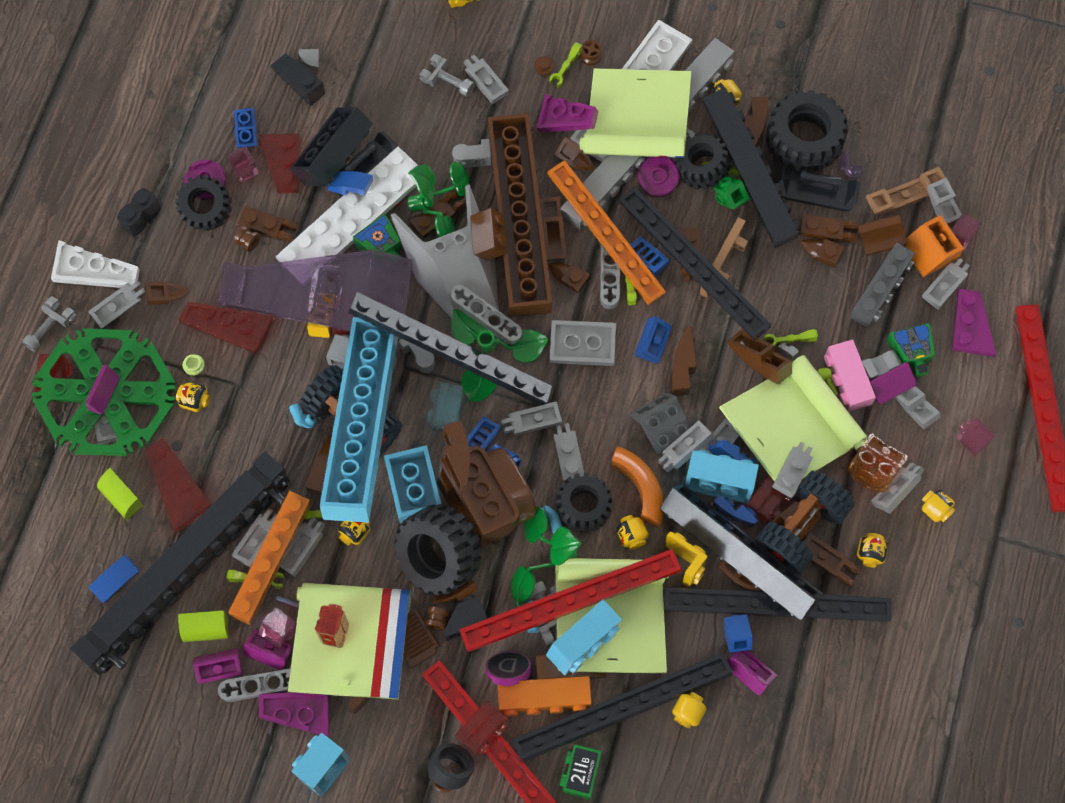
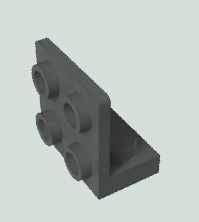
[630,392,691,454]

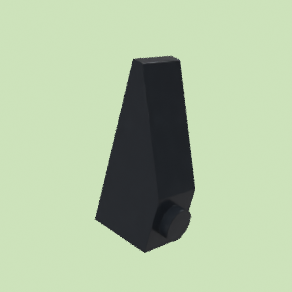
[270,54,325,106]

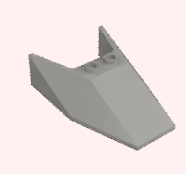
[391,185,499,318]

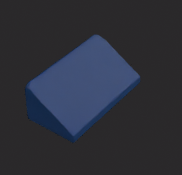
[634,316,672,364]

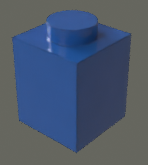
[724,614,752,653]

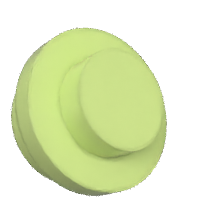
[183,354,205,376]

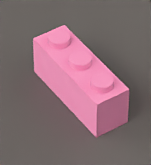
[824,339,876,412]

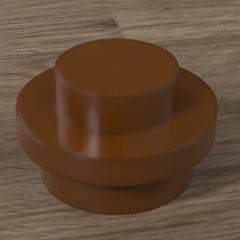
[534,56,554,76]

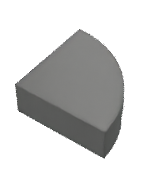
[299,49,320,70]
[776,342,799,362]

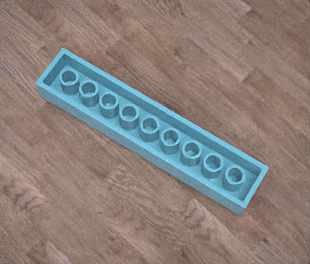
[320,317,398,523]

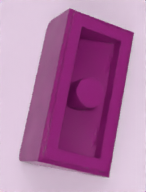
[870,362,916,404]
[86,364,119,415]
[243,629,294,670]
[193,648,243,684]
[728,650,777,695]

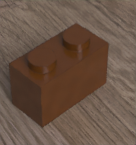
[470,208,507,261]

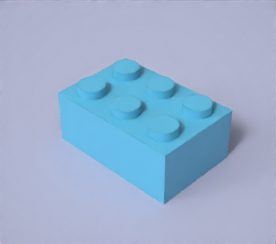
[384,445,441,524]
[685,450,758,504]
[546,600,622,676]
[291,732,351,797]

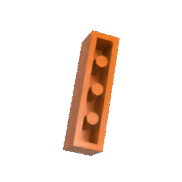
[498,676,591,717]

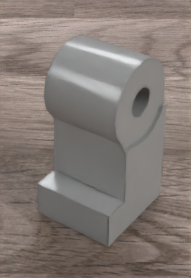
[452,139,491,168]
[399,339,435,373]
[862,350,903,381]

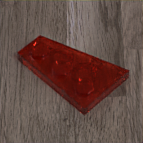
[258,134,300,193]

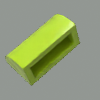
[97,468,143,520]
[178,610,229,642]

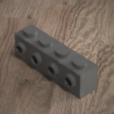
[850,242,915,328]

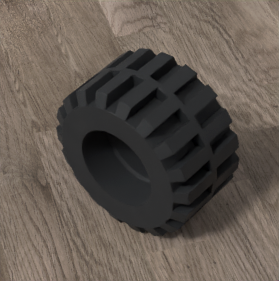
[675,132,731,190]
[175,175,232,231]
[556,473,612,533]

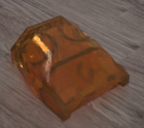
[847,432,909,492]

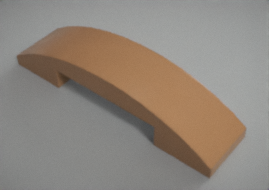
[865,167,946,215]

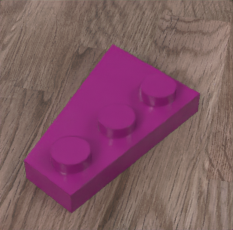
[536,94,599,133]
[952,289,996,357]
[259,692,330,738]

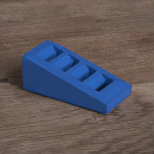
[630,236,670,277]
[467,416,502,451]

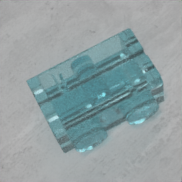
[427,383,464,432]

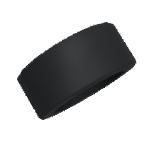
[428,743,475,789]

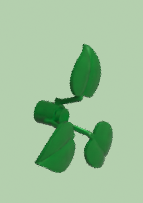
[408,161,470,237]
[451,309,548,402]
[511,505,582,607]

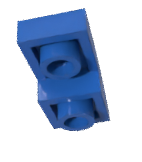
[234,108,258,149]
[327,171,373,196]
[708,440,756,464]
[713,495,758,528]
[88,555,140,603]

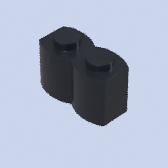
[117,188,160,237]

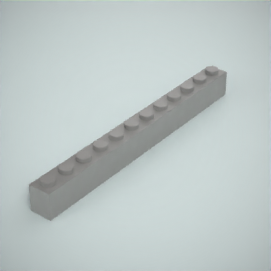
[561,38,734,231]

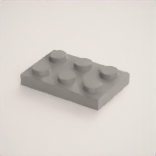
[550,320,616,366]

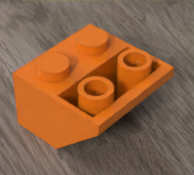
[904,215,964,278]

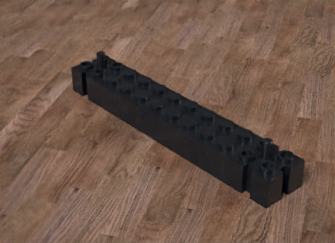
[70,451,290,676]

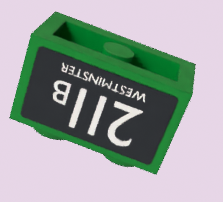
[560,744,601,800]

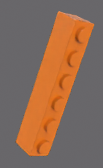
[228,491,311,626]

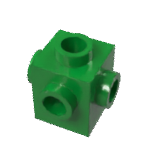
[713,176,750,210]

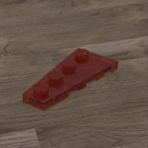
[178,302,275,354]
[145,438,211,532]

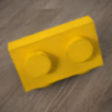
[665,532,708,588]

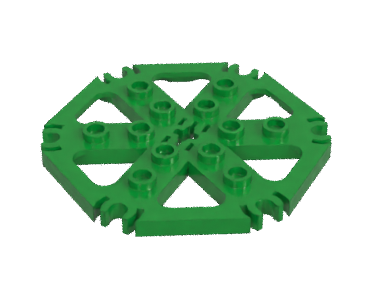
[32,328,175,456]

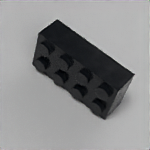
[289,107,373,187]

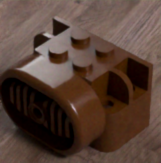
[436,446,536,548]

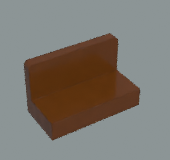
[858,215,907,255]

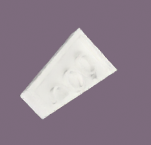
[51,240,140,288]

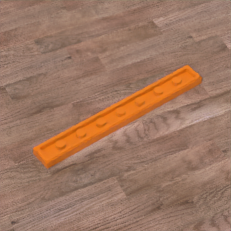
[547,160,666,306]

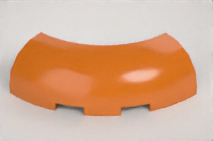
[611,446,664,528]

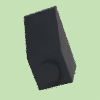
[444,595,487,641]

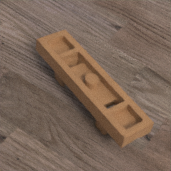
[699,217,748,298]

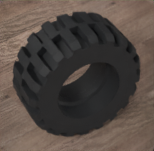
[766,90,848,172]
[394,504,482,595]

